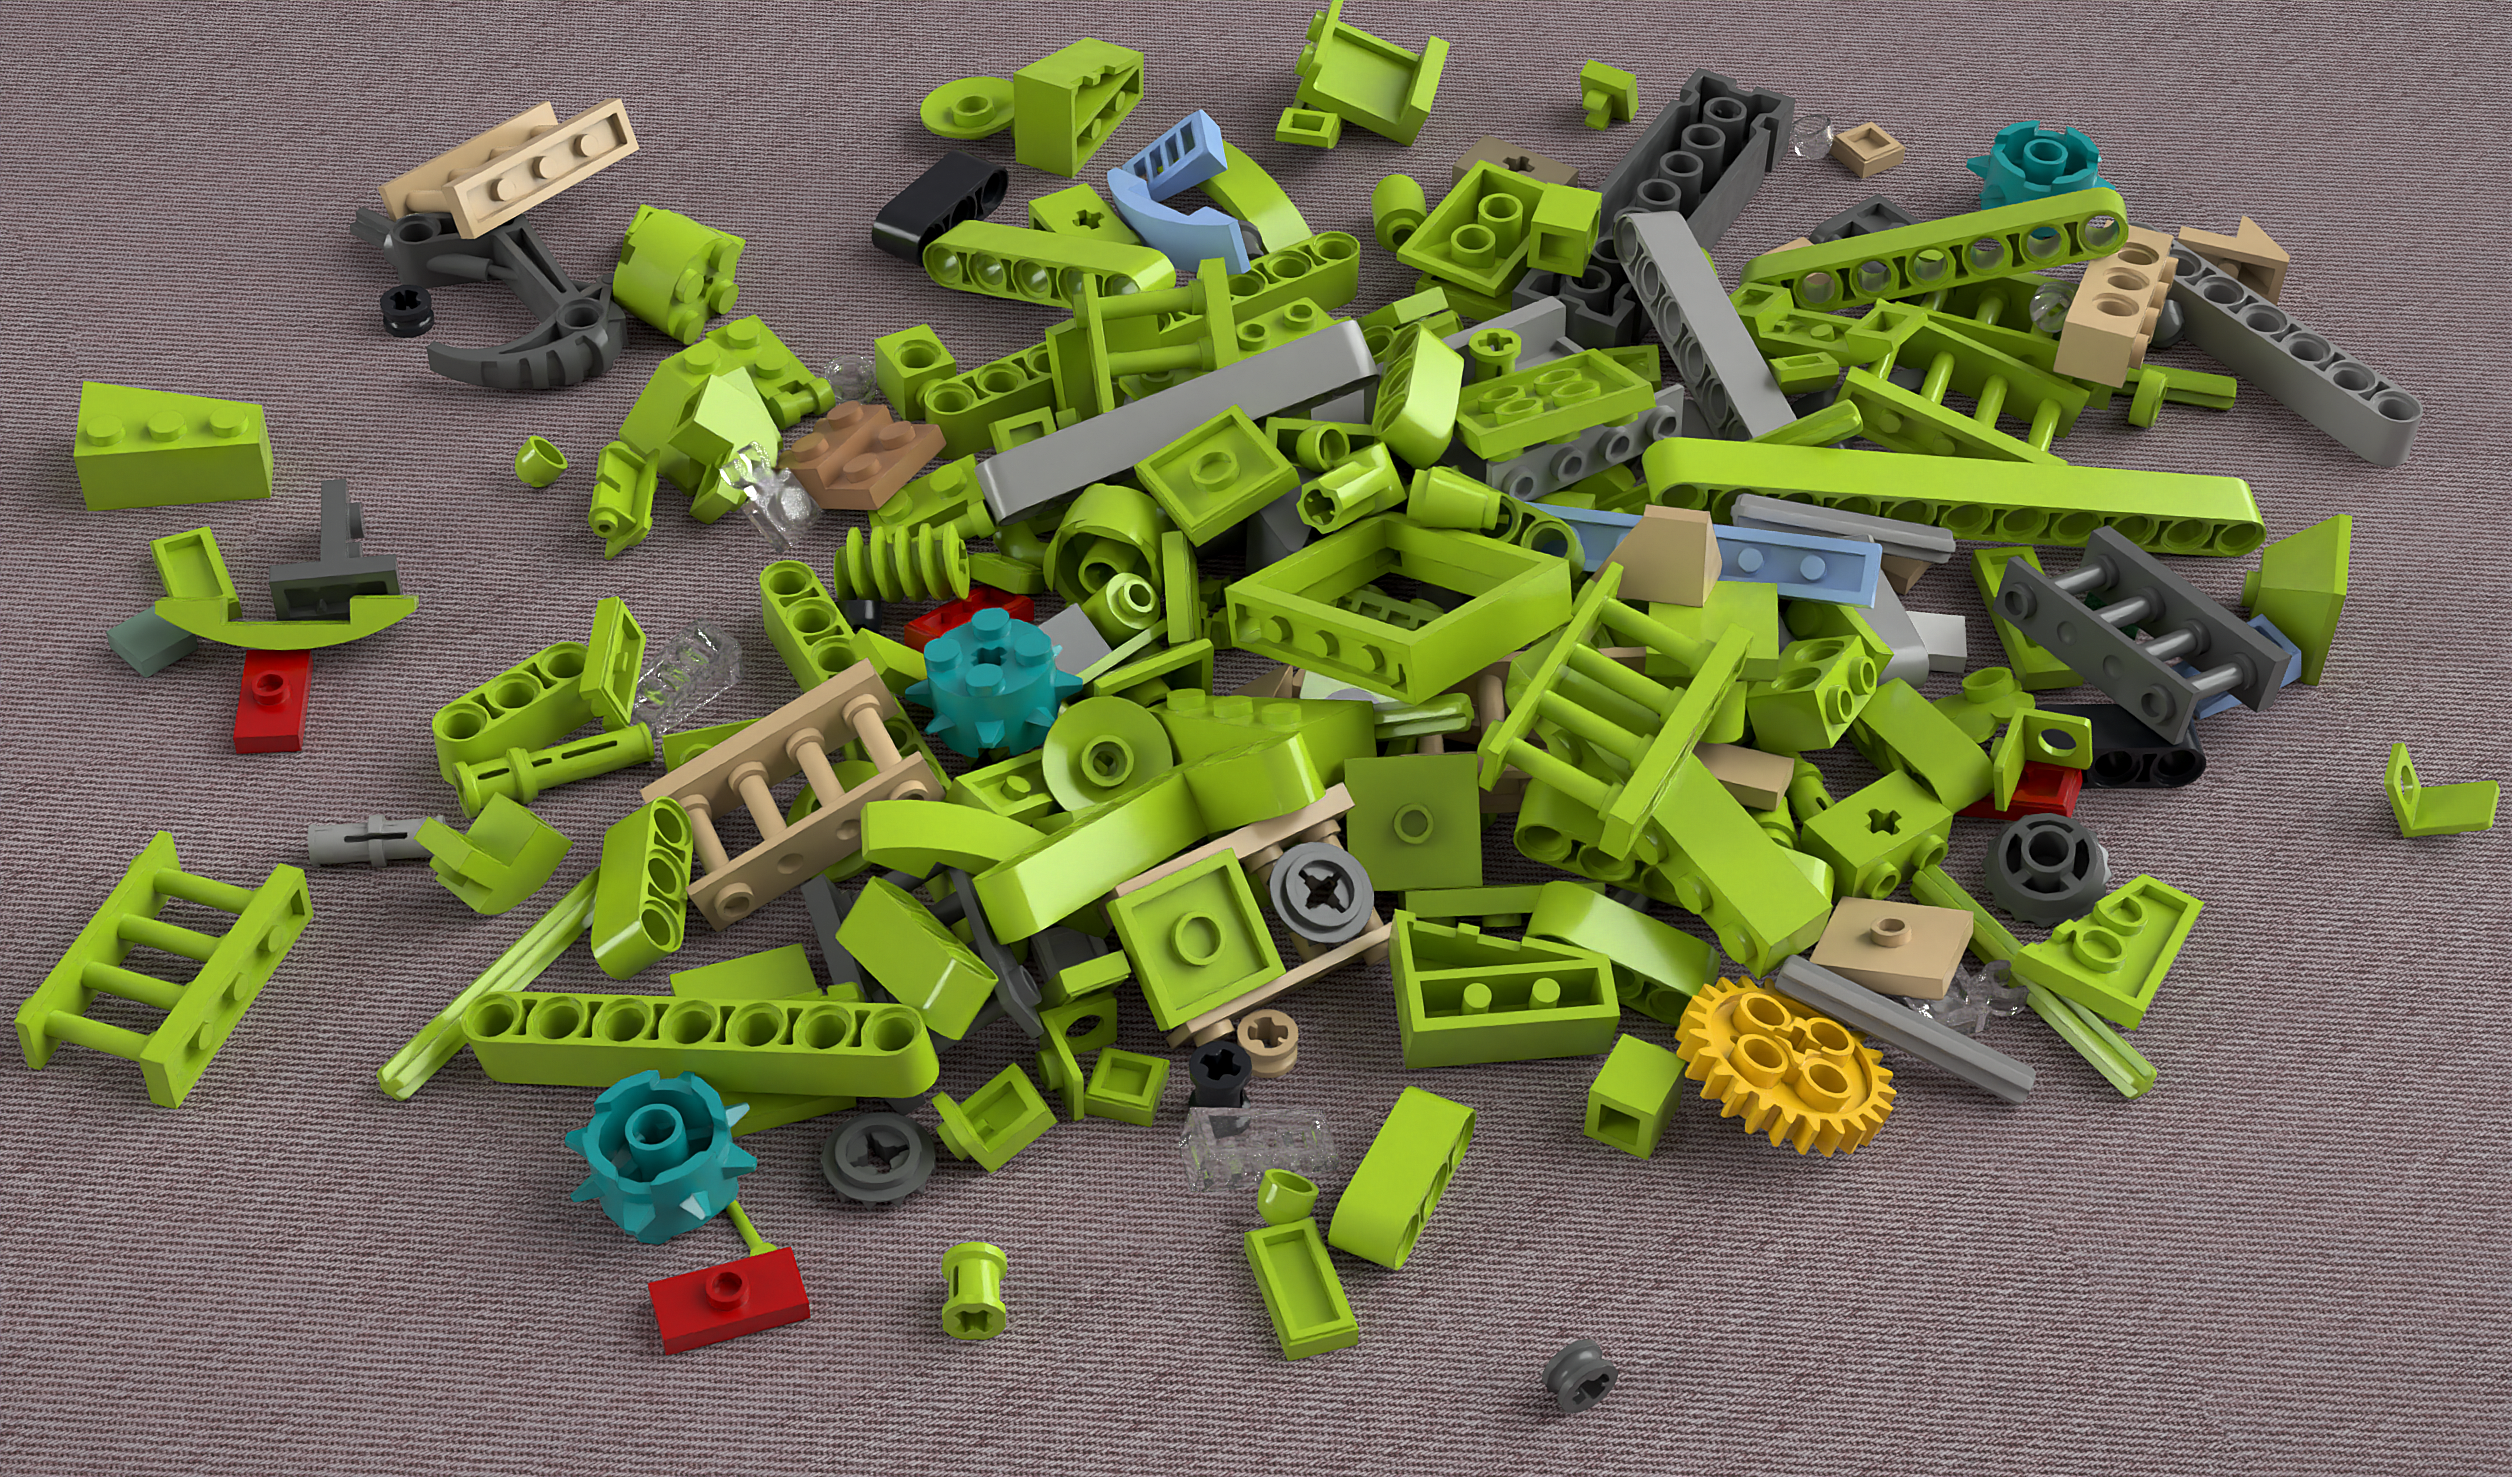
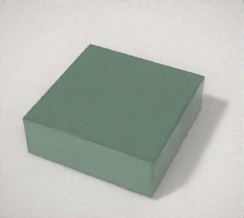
[106,605,199,678]

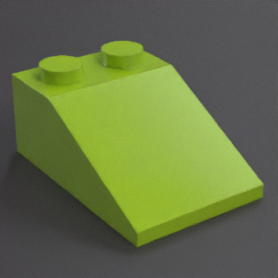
[1397,159,1547,298]

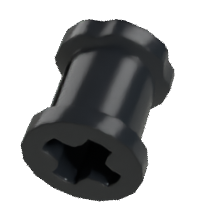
[1188,1041,1252,1134]

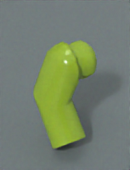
[992,520,1050,568]

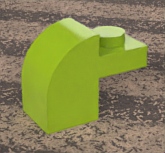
[666,374,778,525]
[413,792,574,915]

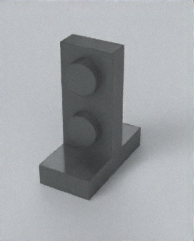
[269,479,404,621]

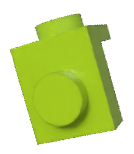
[931,1062,1058,1174]

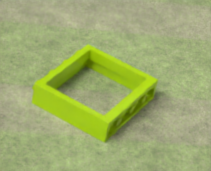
[1224,509,1574,706]

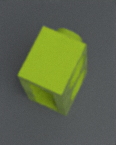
[1746,634,1877,754]

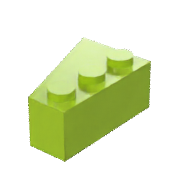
[1011,37,1144,179]
[1146,688,1377,790]
[1387,909,1620,1069]

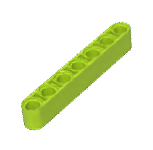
[1739,187,2129,313]
[461,991,940,1098]

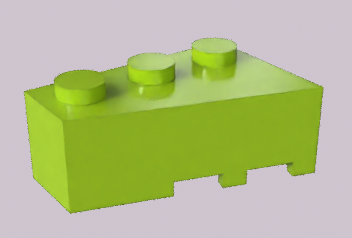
[73,381,274,512]

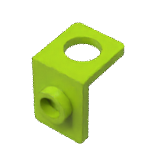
[1989,706,2093,812]
[2384,742,2500,838]
[1035,991,1117,1122]

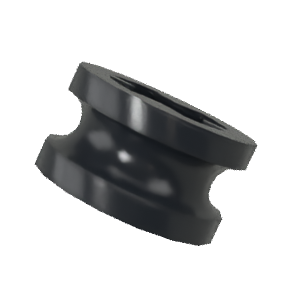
[380,285,435,338]

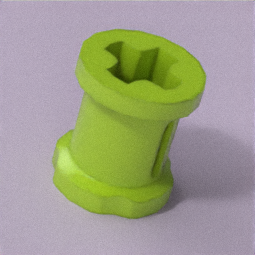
[1469,328,1521,385]
[941,1242,1007,1340]

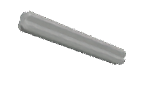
[1730,493,1956,564]
[1775,955,2036,1105]

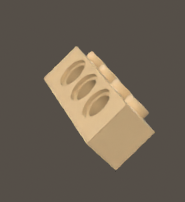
[2053,220,2179,389]

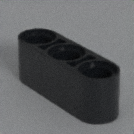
[871,149,1009,267]
[2026,704,2206,789]

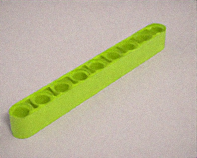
[924,231,1360,460]
[759,560,1029,966]

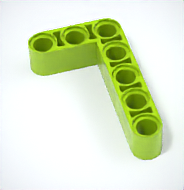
[972,731,1326,945]

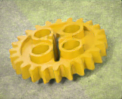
[1674,975,1896,1157]

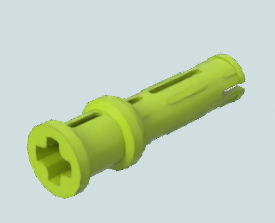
[452,722,655,819]

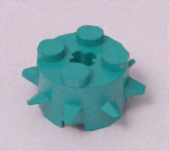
[1966,120,2116,240]
[905,608,1083,758]
[564,1070,758,1245]

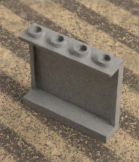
[1364,296,1684,502]

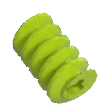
[833,522,970,604]

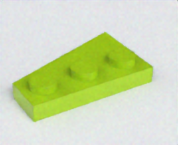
[2010,873,2205,1031]

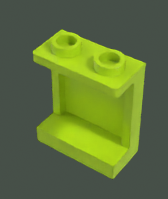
[1293,0,1450,147]

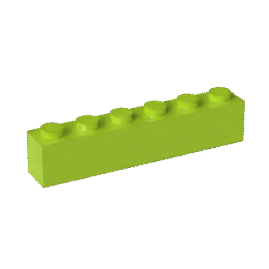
[1503,625,1833,980]

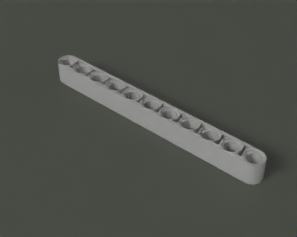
[1613,211,1929,689]

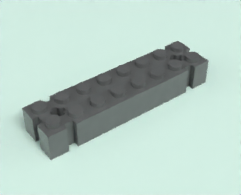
[1511,67,1796,352]

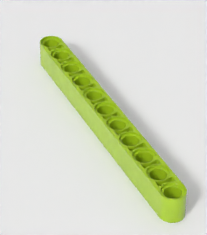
[1642,437,2267,557]

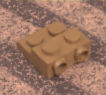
[774,401,947,510]

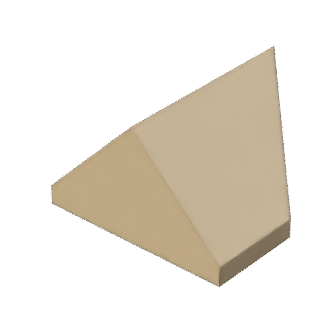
[1578,504,1723,608]

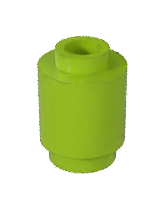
[1371,174,1428,253]
[1080,573,1161,651]

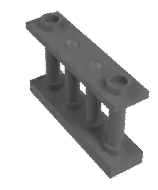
[1992,525,2292,745]
[801,862,1045,1116]

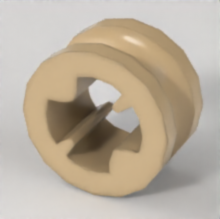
[1237,1009,1298,1078]

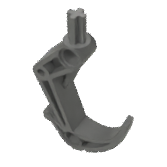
[350,207,629,390]

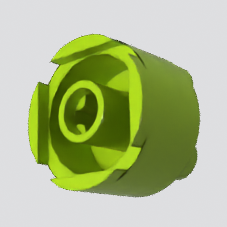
[613,209,739,345]
[1043,483,1179,609]

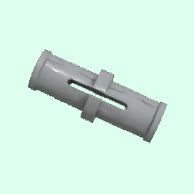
[308,815,447,867]

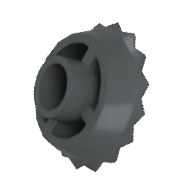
[1981,812,2113,928]

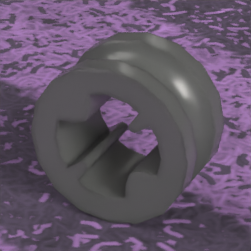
[1542,1339,1618,1414]

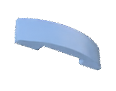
[1107,167,1251,275]

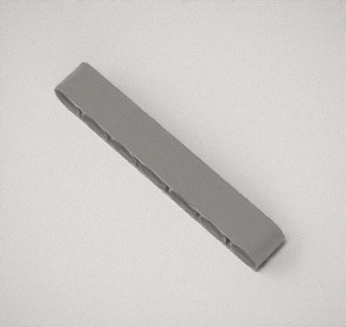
[2128,221,2423,467]
[974,320,1380,527]

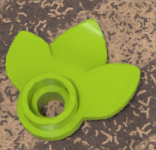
[1931,667,2035,744]

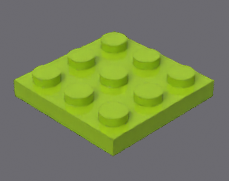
[1453,348,1657,462]

